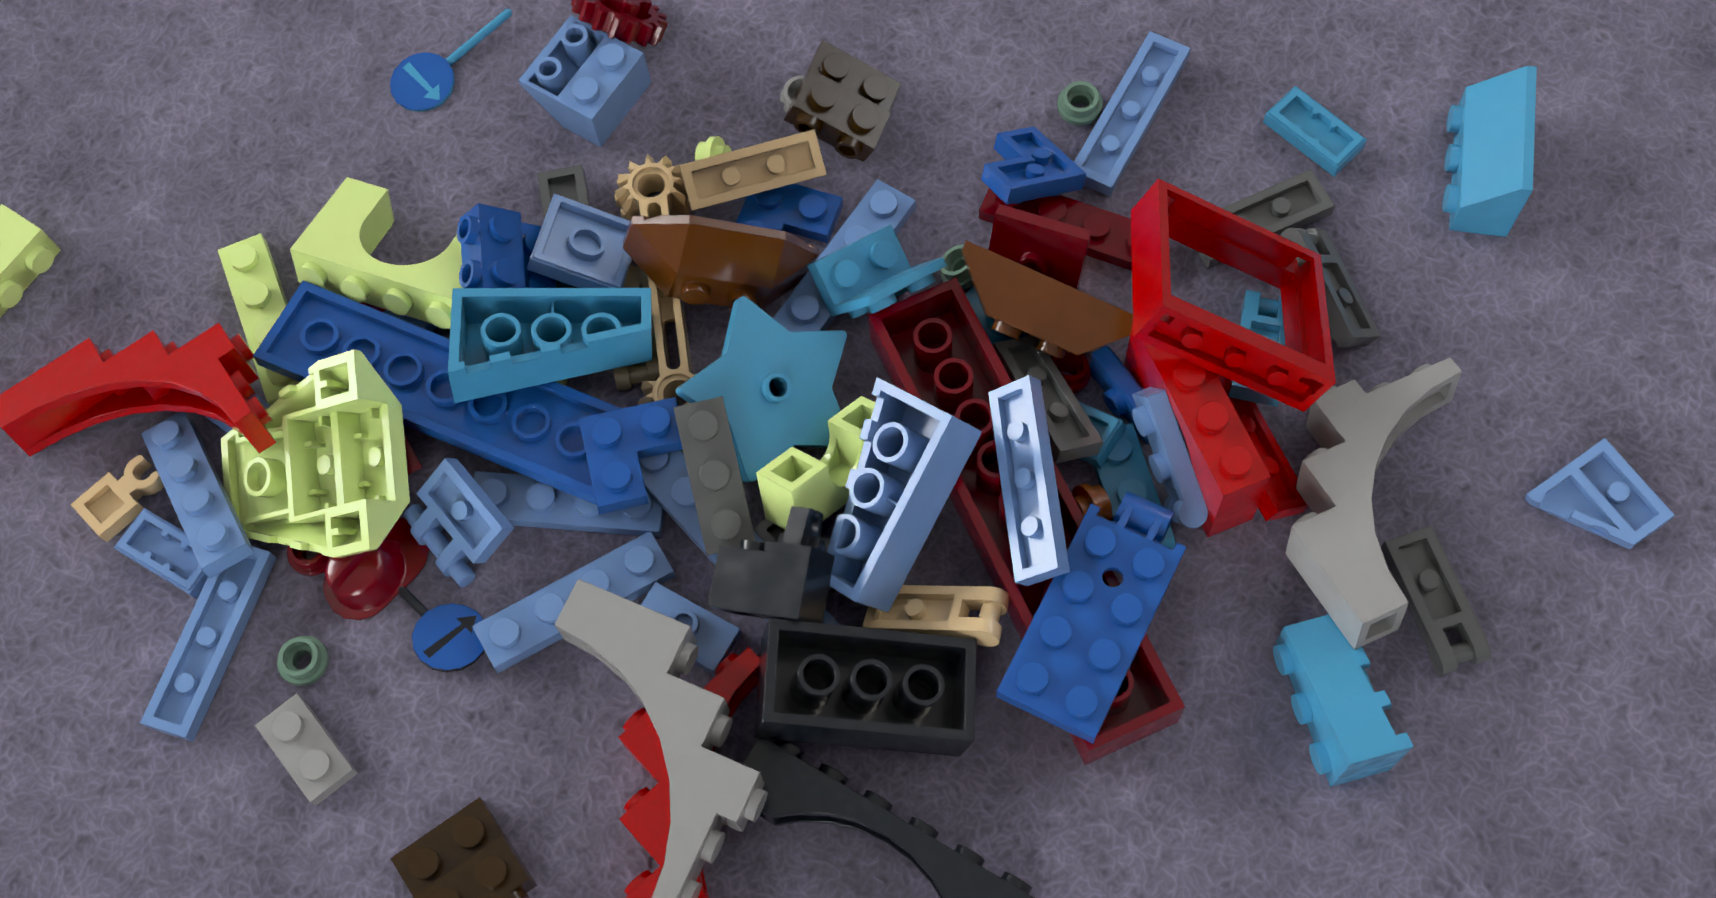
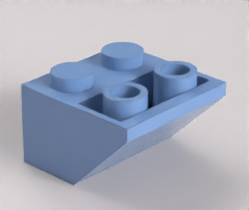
[519,15,651,147]

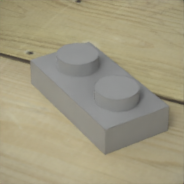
[255,693,358,806]

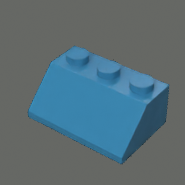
[1442,66,1537,237]

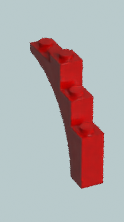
[0,322,276,457]
[618,647,760,898]

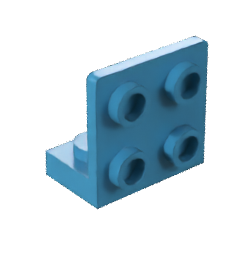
[807,224,947,319]

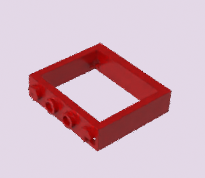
[1131,178,1336,412]

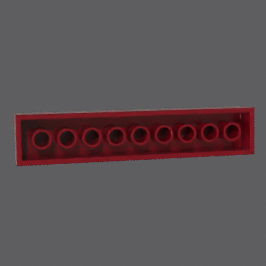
[868,278,1185,765]

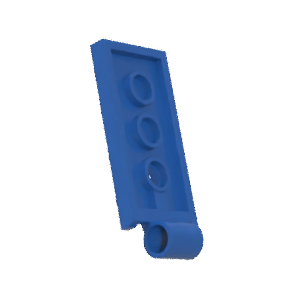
[996,491,1186,744]

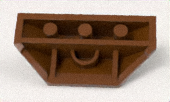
[623,215,819,310]
[961,240,1133,360]

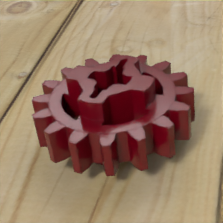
[570,0,668,47]

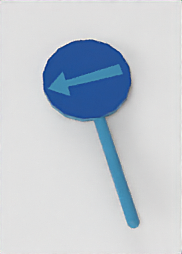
[390,8,512,112]

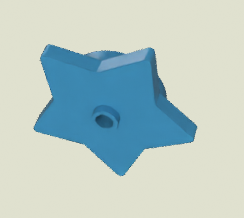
[676,296,847,483]

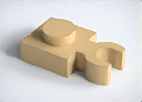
[70,455,164,542]

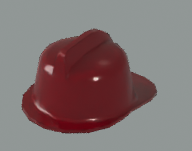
[323,518,429,620]

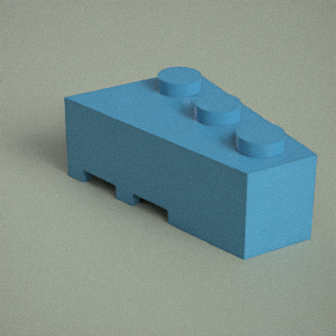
[1273,614,1414,787]

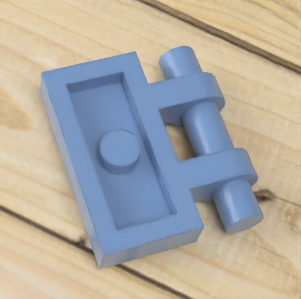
[403,458,514,587]

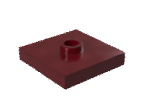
[988,204,1092,290]

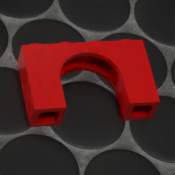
[1124,314,1271,537]

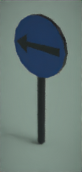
[399,586,485,673]

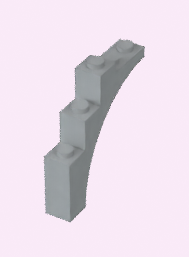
[1285,358,1462,650]
[554,579,768,898]

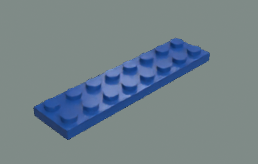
[253,280,622,505]

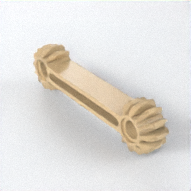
[614,154,696,405]

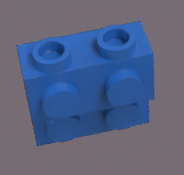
[457,203,556,288]

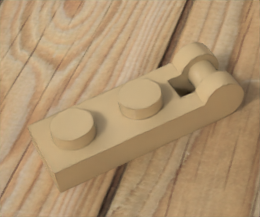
[862,585,1010,647]

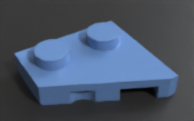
[1524,438,1675,550]

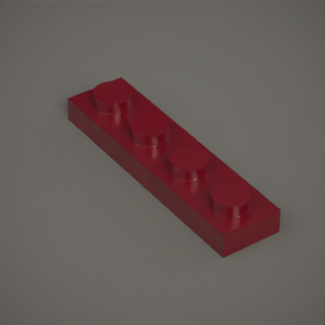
[979,188,1132,271]

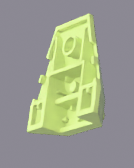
[220,350,410,558]

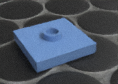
[526,193,632,288]

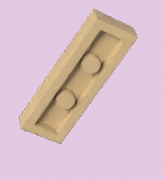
[679,129,827,211]

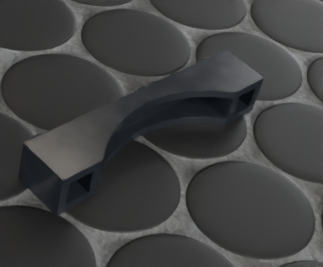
[743,738,1034,898]

